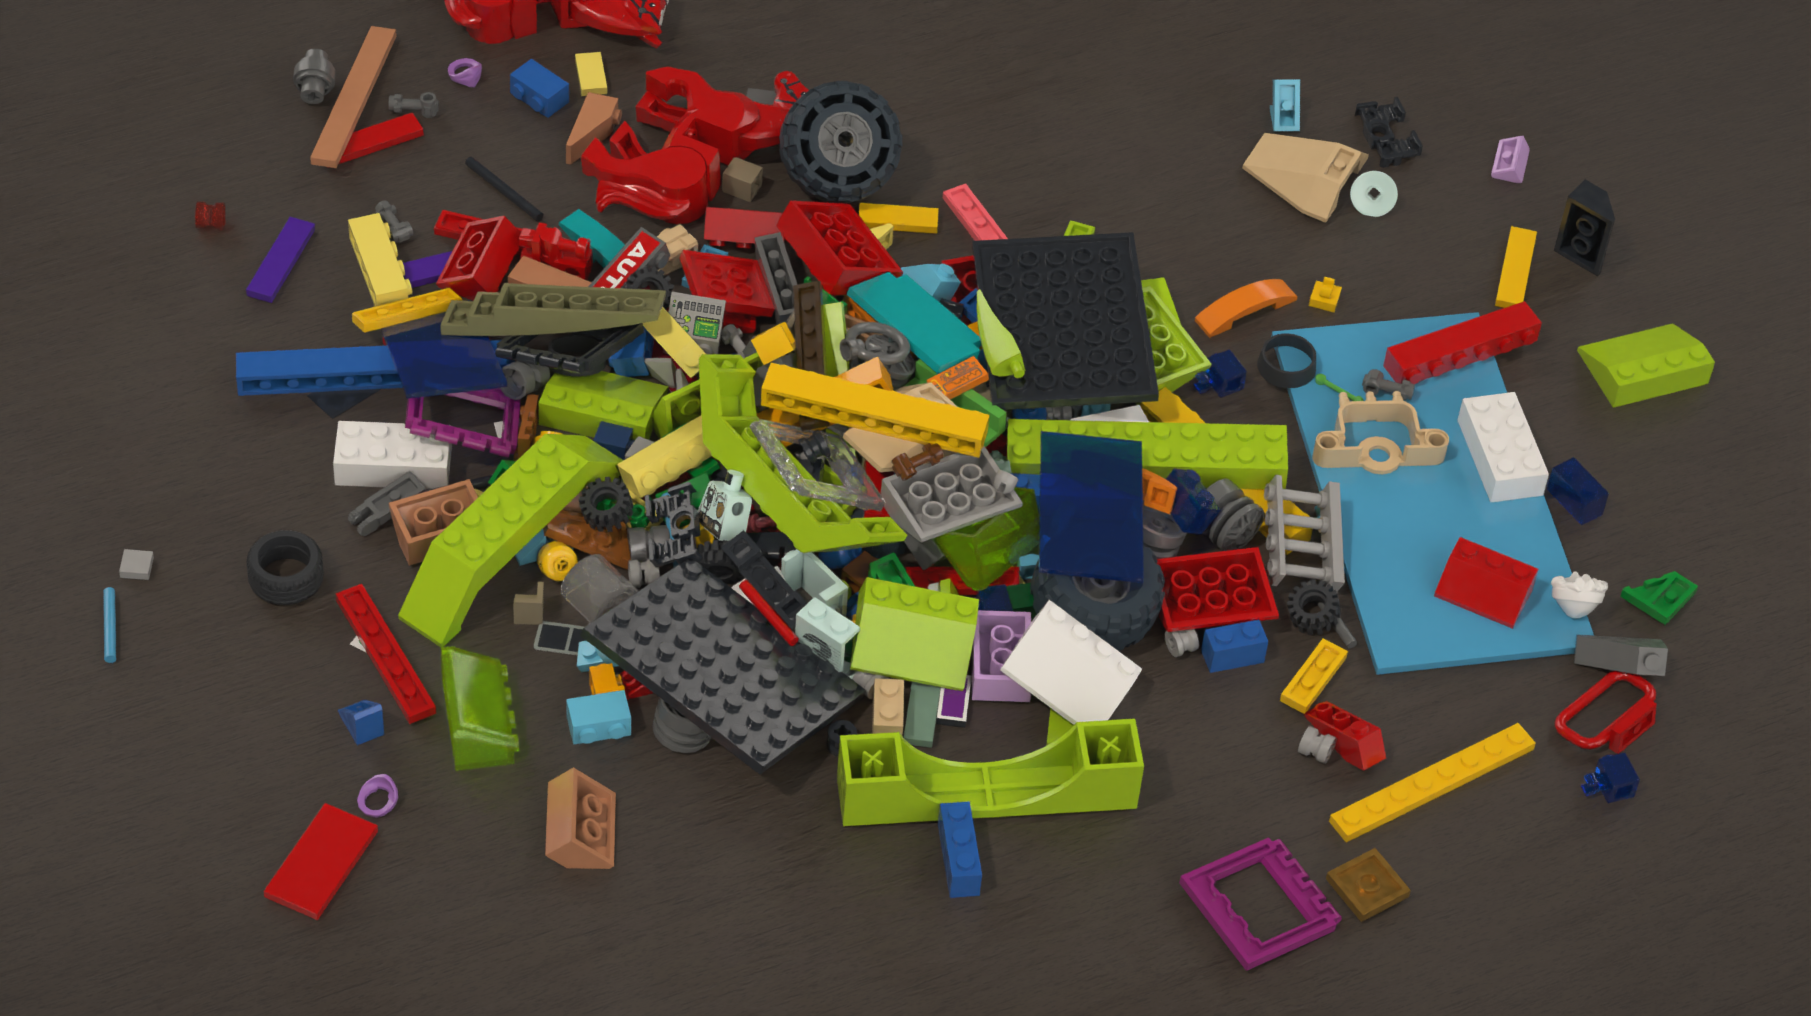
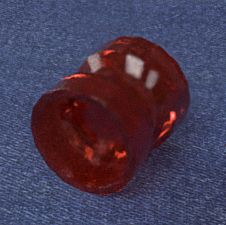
[195,201,226,229]

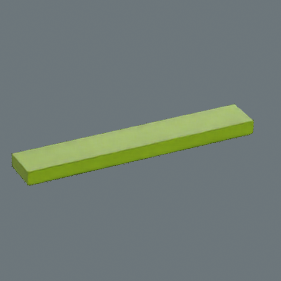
[823,302,859,467]

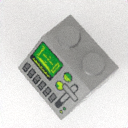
[663,292,726,354]

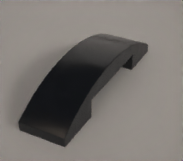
[721,530,808,630]

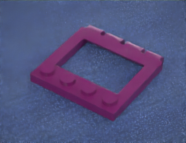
[405,361,520,457]
[1179,838,1342,971]

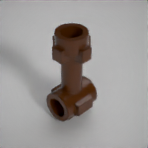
[891,443,944,481]

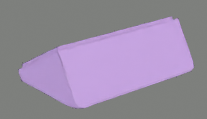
[1491,136,1530,183]

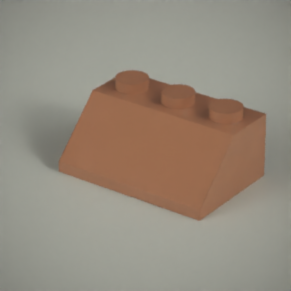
[389,479,478,566]
[545,767,616,869]

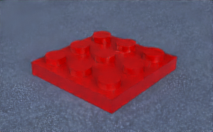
[680,250,775,317]

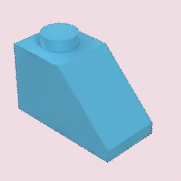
[901,264,961,302]

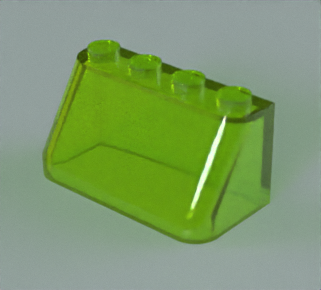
[934,487,1042,591]
[440,646,519,771]

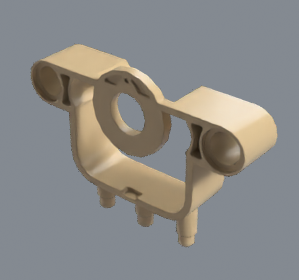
[1312,391,1449,475]

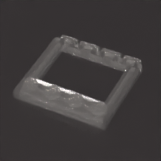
[750,419,886,511]

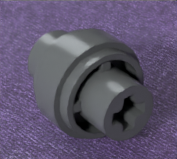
[293,49,336,104]

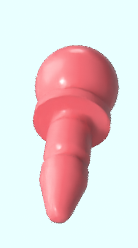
[746,514,777,533]

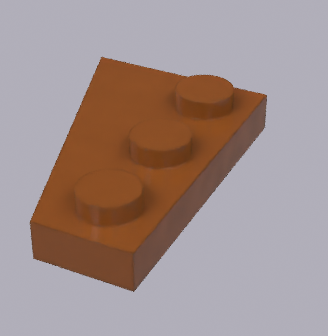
[514,394,539,461]
[543,510,631,569]

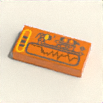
[926,356,989,400]

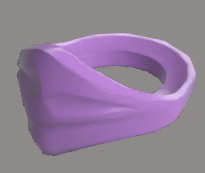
[448,58,482,87]
[357,774,399,818]

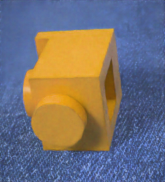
[589,663,625,695]

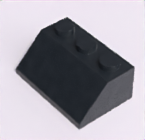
[1554,179,1615,276]

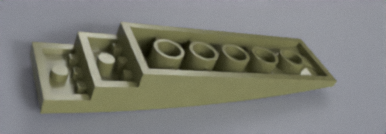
[441,283,666,336]

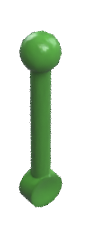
[1315,374,1364,401]

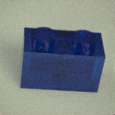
[1547,457,1609,525]
[1166,468,1221,534]

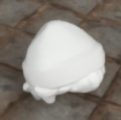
[1551,572,1608,618]

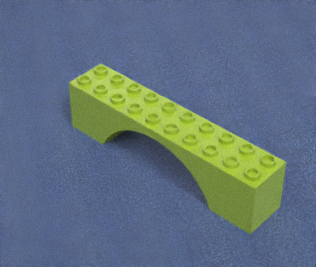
[837,719,1144,826]

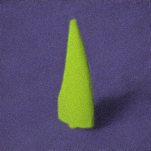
[976,289,1025,378]

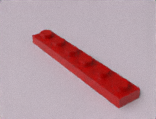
[335,584,436,724]

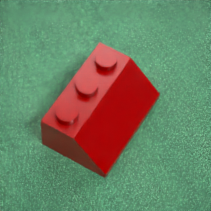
[704,207,785,248]
[436,216,521,301]
[1434,537,1539,629]

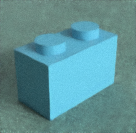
[566,690,631,745]

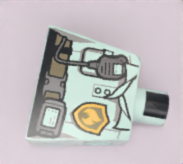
[698,470,752,541]

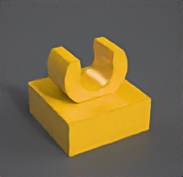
[1309,277,1342,313]

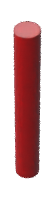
[739,580,799,646]

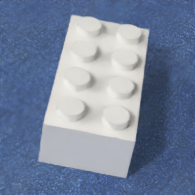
[1458,392,1549,503]
[333,421,452,489]

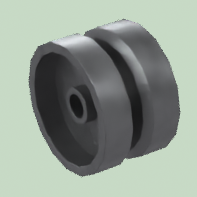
[1121,499,1189,559]

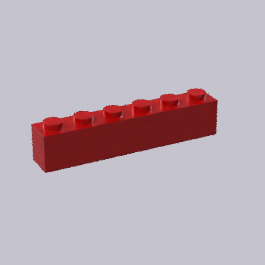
[1383,301,1542,384]

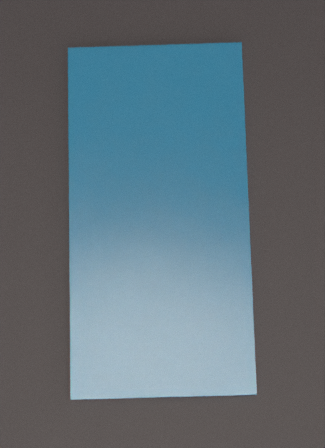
[1271,312,1594,675]

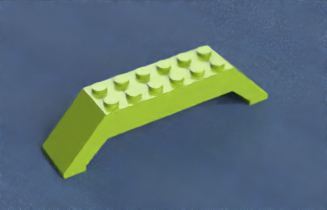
[699,354,908,553]
[398,434,624,648]

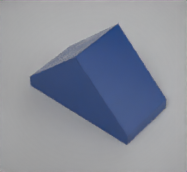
[338,700,384,745]

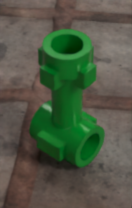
[597,499,650,529]

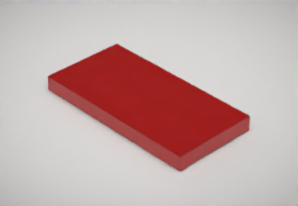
[264,803,378,920]

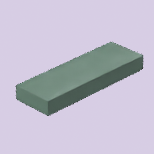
[904,682,941,748]

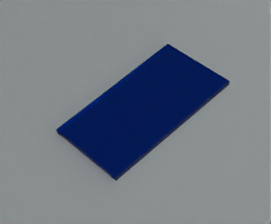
[380,300,507,399]
[1039,431,1144,583]

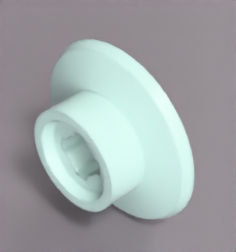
[1350,171,1398,217]

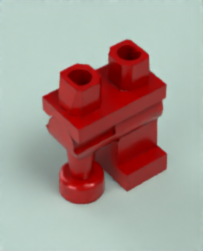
[519,222,593,280]

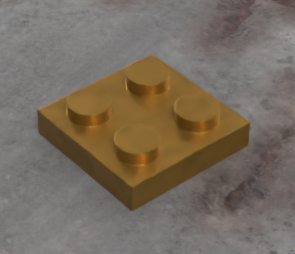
[1326,848,1411,922]

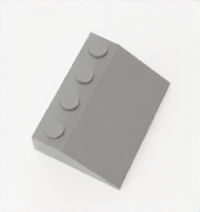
[880,445,1023,542]

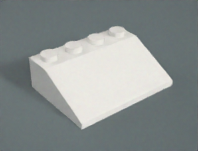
[1000,600,1142,725]

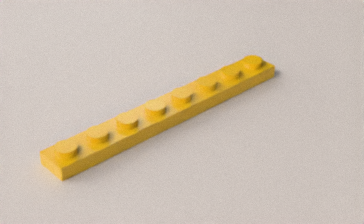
[1329,723,1536,843]

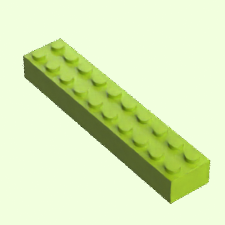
[1007,419,1288,489]

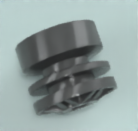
[849,334,916,391]
[1189,478,1265,551]
[652,697,712,753]

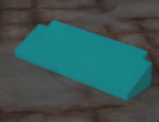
[847,272,982,374]

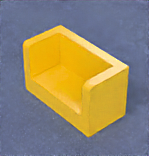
[751,322,796,365]

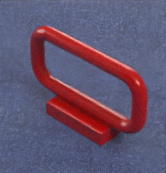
[1555,670,1657,754]

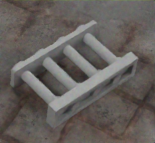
[1264,475,1345,592]

